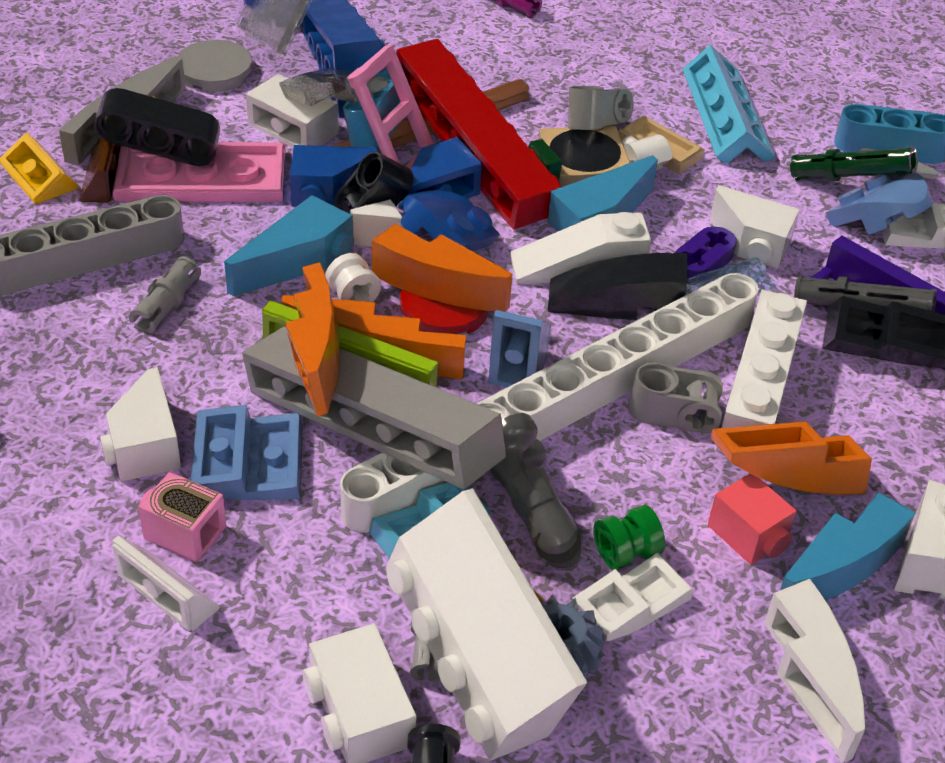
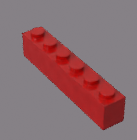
[396,38,562,230]

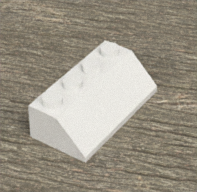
[385,488,588,761]

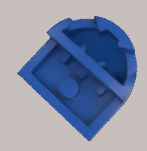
[398,190,501,251]

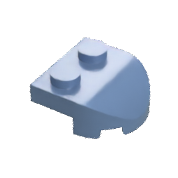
[825,173,934,235]

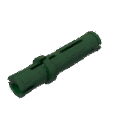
[790,147,918,182]

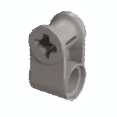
[568,85,634,130]
[628,362,723,434]

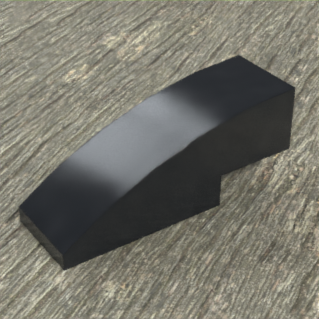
[548,253,687,320]
[822,296,945,368]

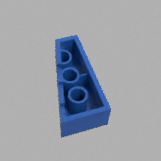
[301,0,385,118]

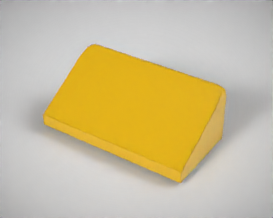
[0,132,80,204]

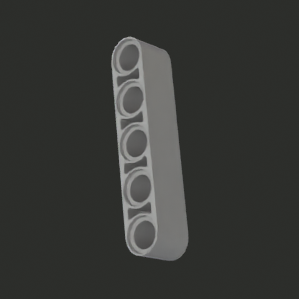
[0,195,185,296]

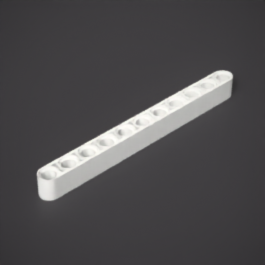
[340,273,759,533]

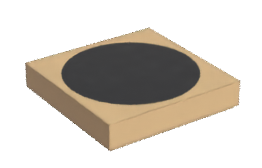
[538,125,629,187]

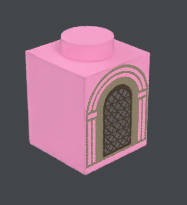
[138,471,227,563]

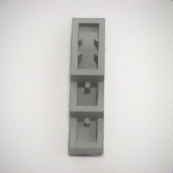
[59,56,186,166]

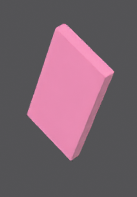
[112,142,286,202]

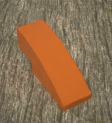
[372,223,513,312]
[711,421,872,495]

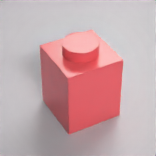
[707,473,797,565]

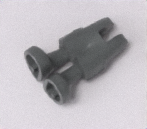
[490,413,581,568]

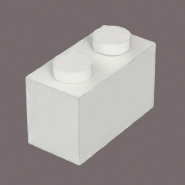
[246,74,339,148]
[302,623,416,763]

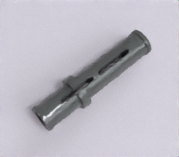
[794,276,937,312]

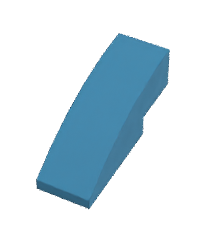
[780,492,916,600]

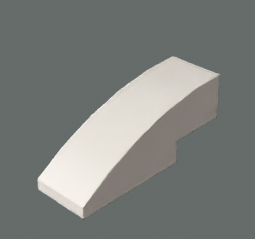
[764,579,865,763]

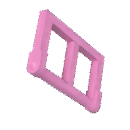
[347,45,433,170]

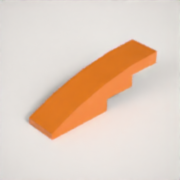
[285,262,341,417]
[281,295,466,380]

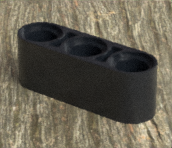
[94,88,220,166]

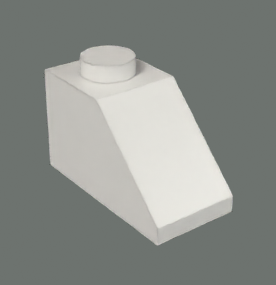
[710,185,800,269]
[100,367,181,482]

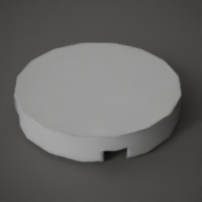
[177,40,253,92]

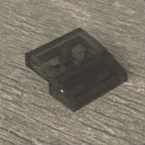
[279,69,389,106]

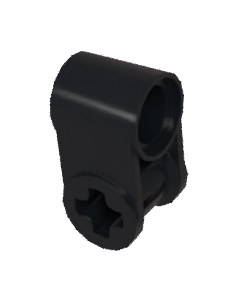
[334,152,413,214]

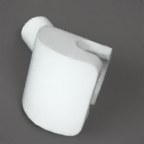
[622,135,672,171]

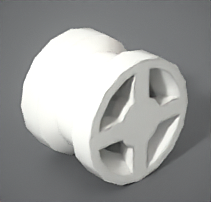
[325,253,381,302]

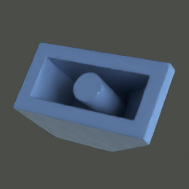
[488,310,551,388]

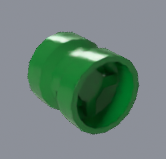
[593,504,665,571]

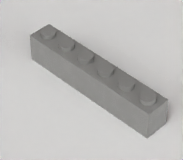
[242,326,506,489]

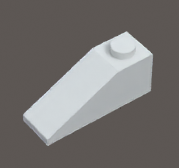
[510,212,651,284]

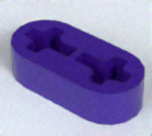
[675,226,736,285]

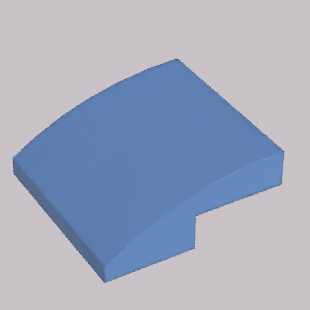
[191,405,303,500]

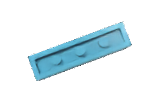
[682,44,776,163]

